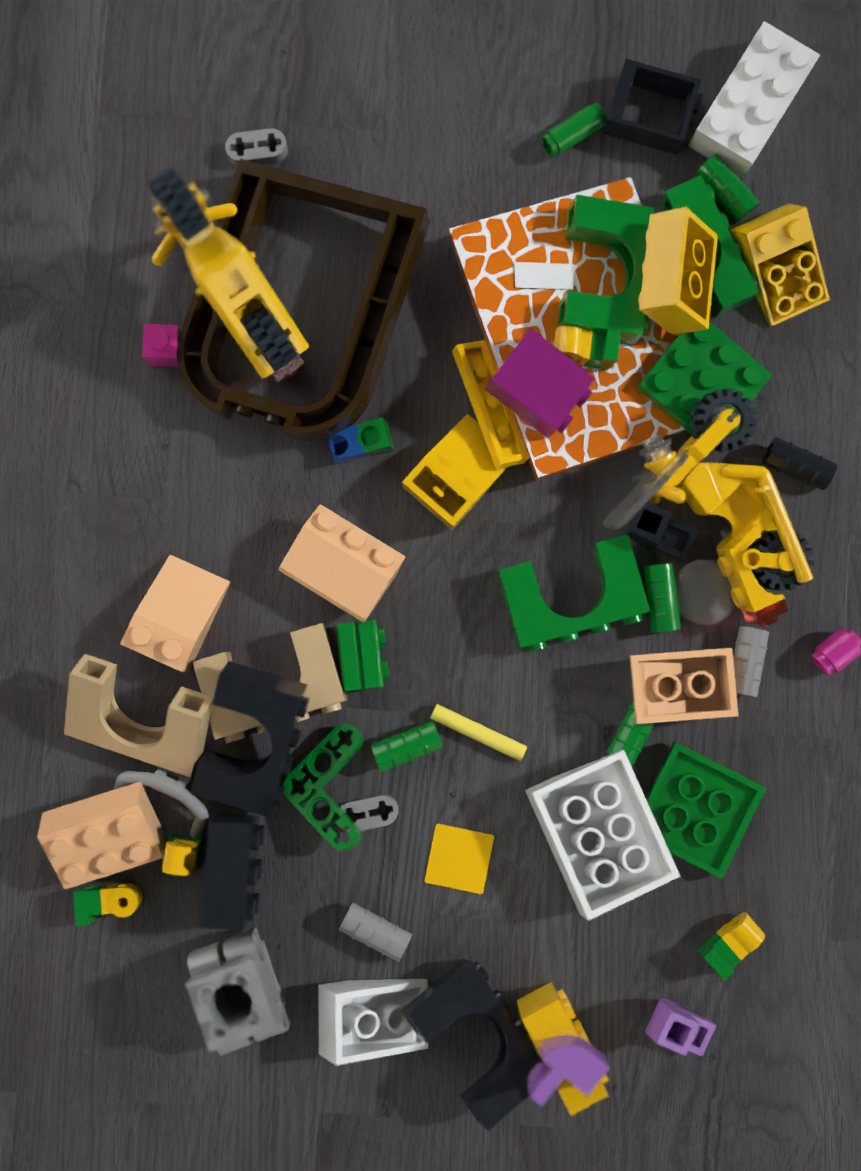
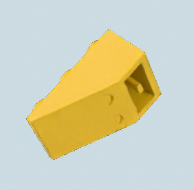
[730,203,830,326]
[402,414,508,531]

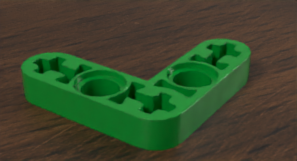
[283,723,364,852]

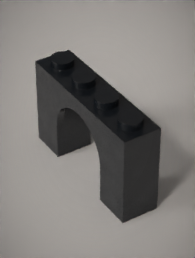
[191,661,310,817]
[400,959,544,1131]

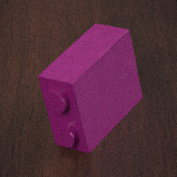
[485,328,595,438]

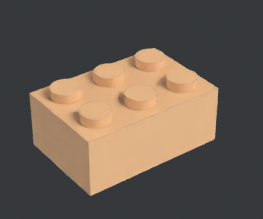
[37,782,165,889]

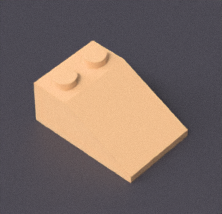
[120,555,231,672]
[630,648,738,724]

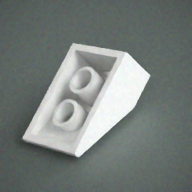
[318,979,428,1065]

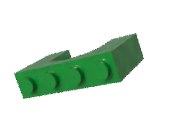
[557,194,654,345]
[497,534,650,652]

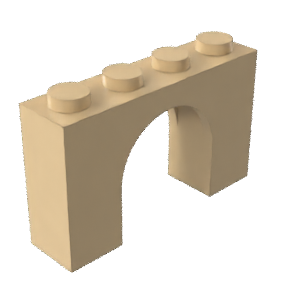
[193,623,347,743]
[64,654,214,778]

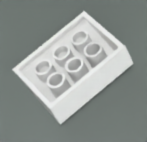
[525,750,680,921]

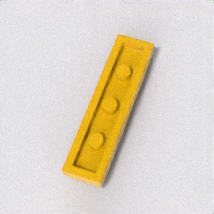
[452,340,530,469]

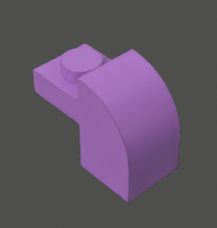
[645,998,717,1056]
[527,1034,610,1107]

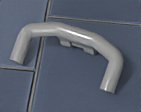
[113,767,209,839]

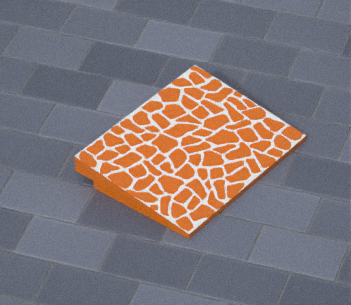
[449,177,686,481]

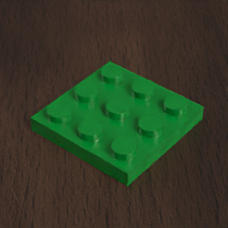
[636,321,772,435]
[646,741,766,879]

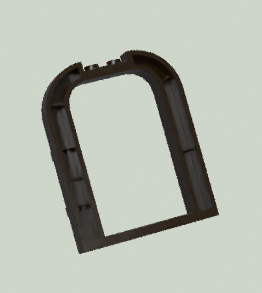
[177,159,430,441]

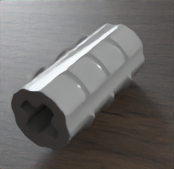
[733,626,769,698]
[339,903,412,962]

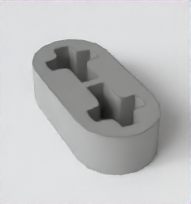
[225,128,288,166]
[336,794,399,833]

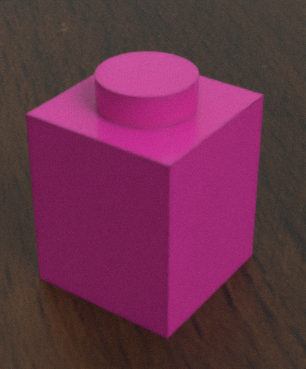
[142,324,181,368]

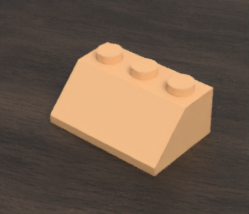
[278,504,406,623]

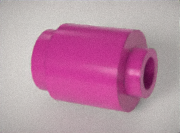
[811,628,861,676]

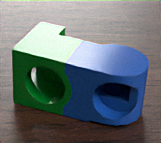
[327,417,395,463]

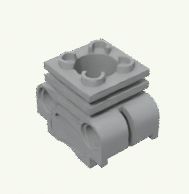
[185,927,291,1056]

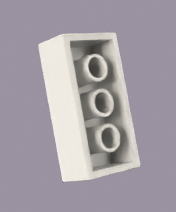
[688,21,820,179]

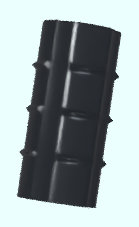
[762,437,837,490]

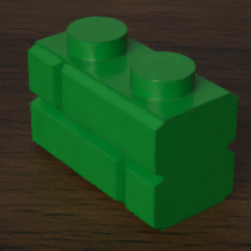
[336,620,390,692]

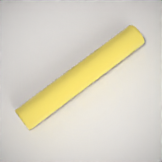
[430,704,527,761]

